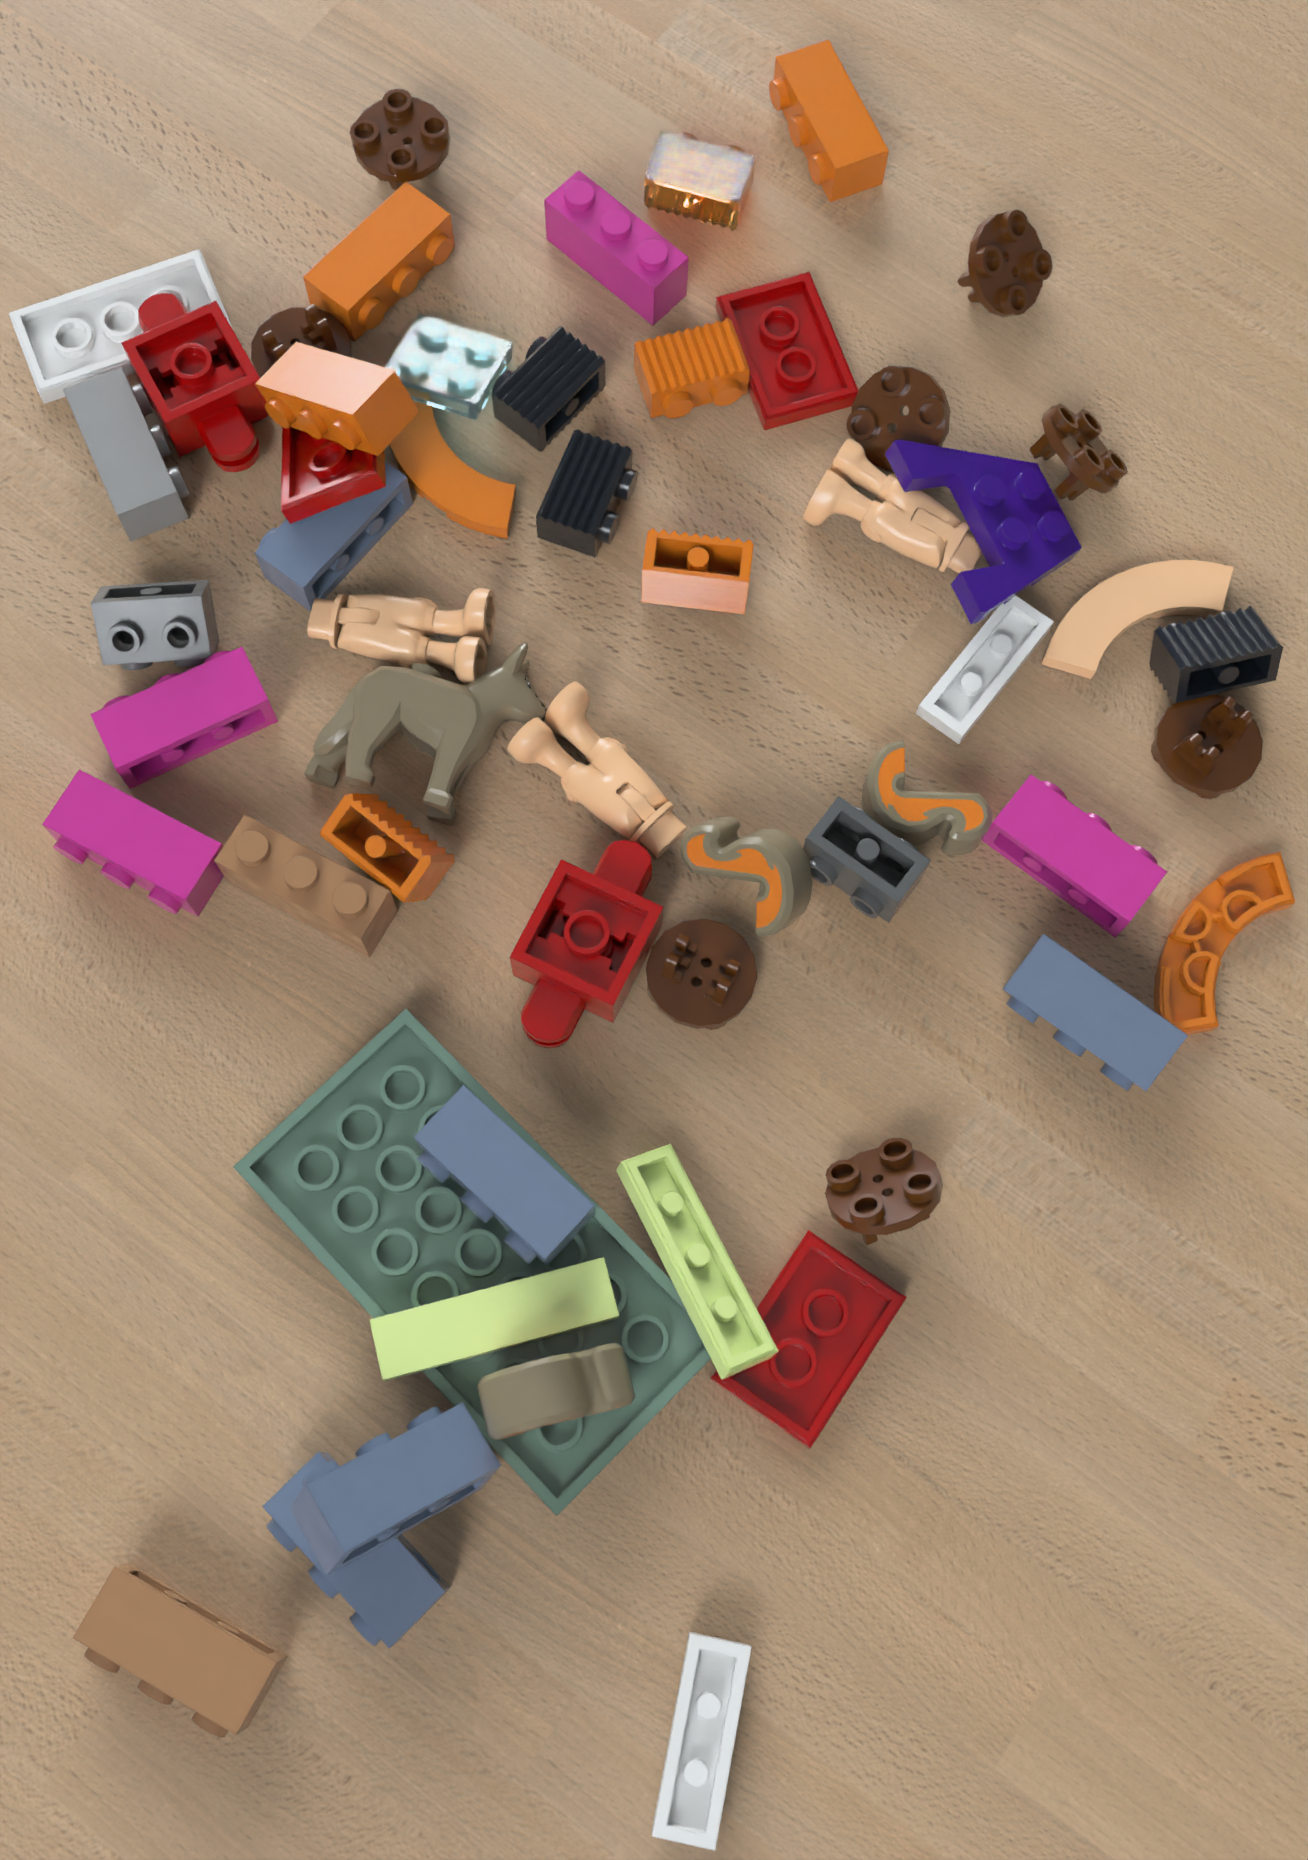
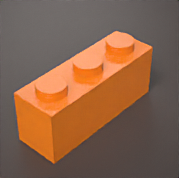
[769,39,889,202]
[303,181,455,342]
[255,342,419,456]

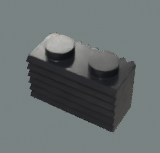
[491,327,606,452]
[536,429,638,557]
[1149,606,1283,704]

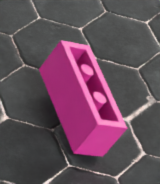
[544,170,689,326]
[90,647,278,789]
[42,769,224,917]
[982,774,1167,938]

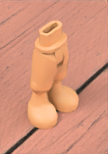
[803,438,982,573]
[307,588,495,684]
[507,681,687,858]

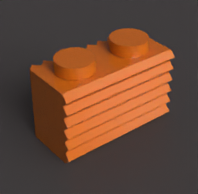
[634,318,750,419]
[641,528,754,615]
[320,793,455,903]

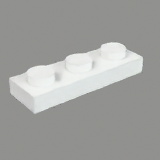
[916,595,1054,744]
[652,1632,751,1851]

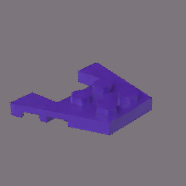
[885,440,1082,624]

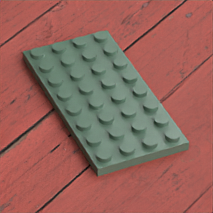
[233,1009,711,1516]

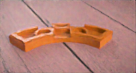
[389,377,517,539]
[1154,852,1295,1035]

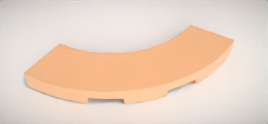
[1041,560,1234,679]

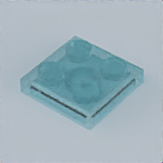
[385,313,513,420]

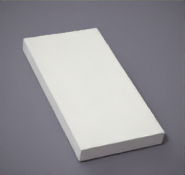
[9,249,233,404]

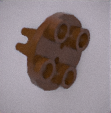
[350,89,450,191]
[958,210,1052,318]
[251,304,352,378]
[847,366,950,472]
[1029,404,1128,501]
[1151,694,1263,799]
[646,919,757,1030]
[825,1138,943,1245]

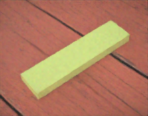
[616,1144,778,1380]
[369,1257,619,1381]

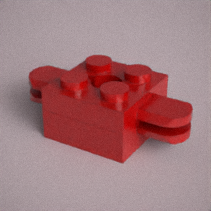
[121,293,269,472]
[509,840,664,1048]

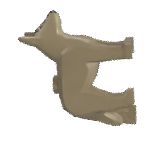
[304,642,547,826]

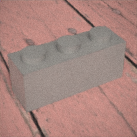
[63,367,190,541]

